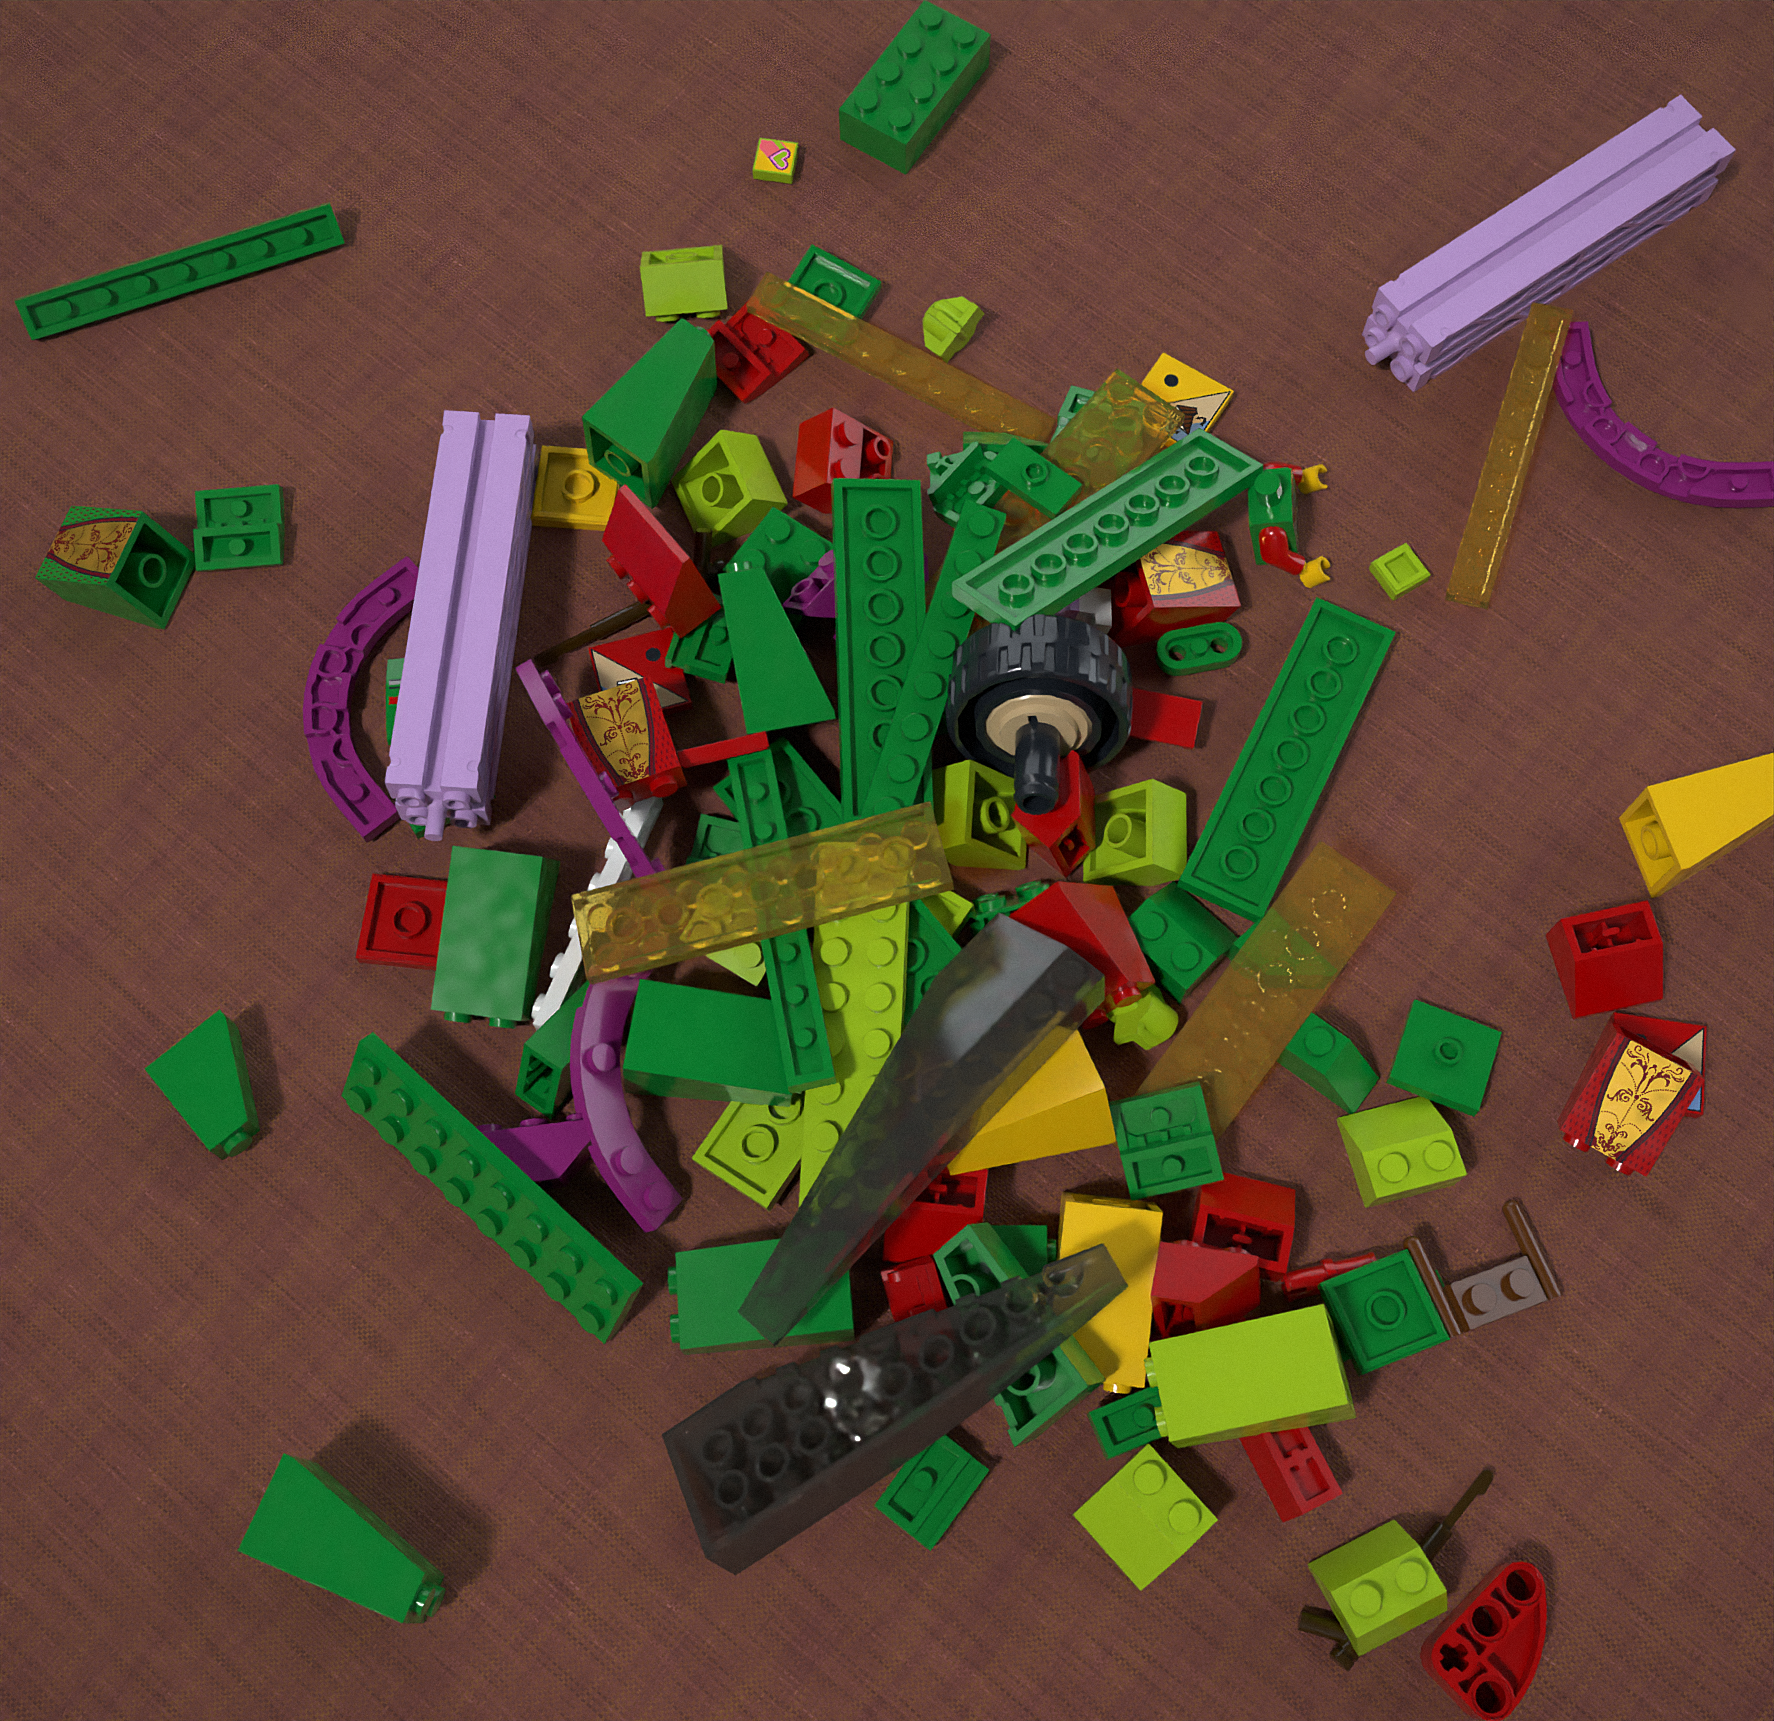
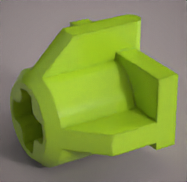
[923,296,984,363]
[1107,984,1178,1050]

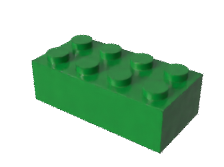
[839,0,991,175]

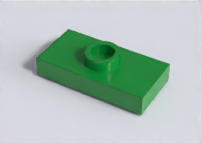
[986,437,1082,520]

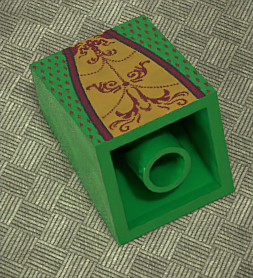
[35,506,196,630]

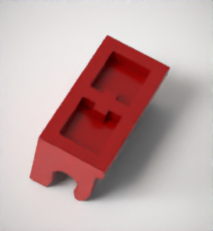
[1129,688,1203,750]
[879,1255,961,1367]
[1239,1427,1343,1523]

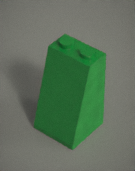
[582,318,717,509]
[718,561,836,735]
[431,846,560,1029]
[623,979,802,1107]
[668,1230,855,1355]
[237,1453,445,1623]

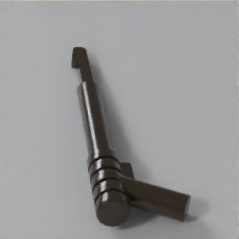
[534,528,726,667]
[1297,1469,1494,1671]

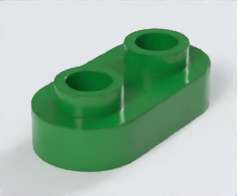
[1155,622,1242,676]

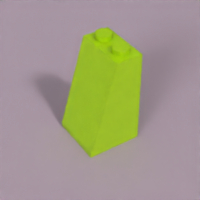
[1144,1304,1357,1448]

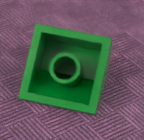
[1128,881,1238,1005]

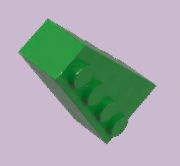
[933,1222,1106,1447]

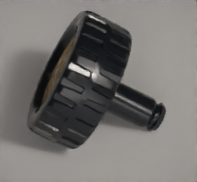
[946,614,1133,815]

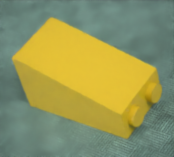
[1619,753,1774,898]
[911,1017,1117,1175]
[1051,1191,1163,1394]

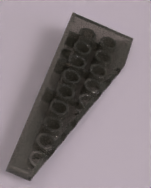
[738,913,1105,1347]
[662,1243,1128,1576]

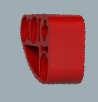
[1420,1561,1547,1721]

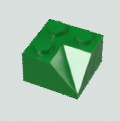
[723,507,833,635]

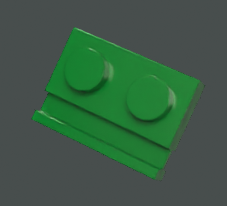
[665,594,733,684]
[874,1426,989,1552]

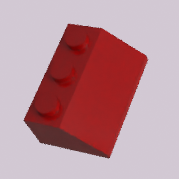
[601,484,722,639]

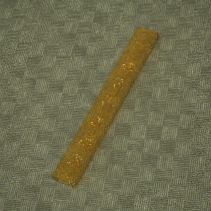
[747,271,1056,443]
[1445,302,1574,610]

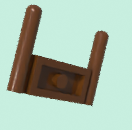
[1402,1200,1563,1338]

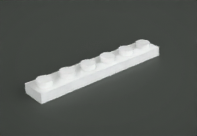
[531,797,663,1030]

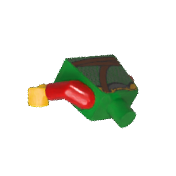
[1248,461,1330,588]

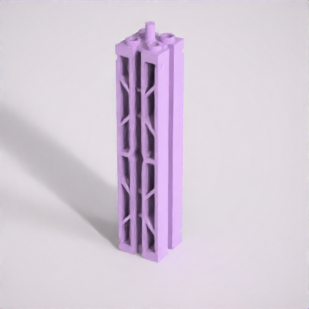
[1362,95,1736,392]
[385,410,540,841]

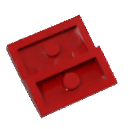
[707,296,809,404]

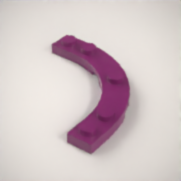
[1543,321,1774,508]
[303,556,419,843]
[515,659,691,939]
[570,907,683,1232]

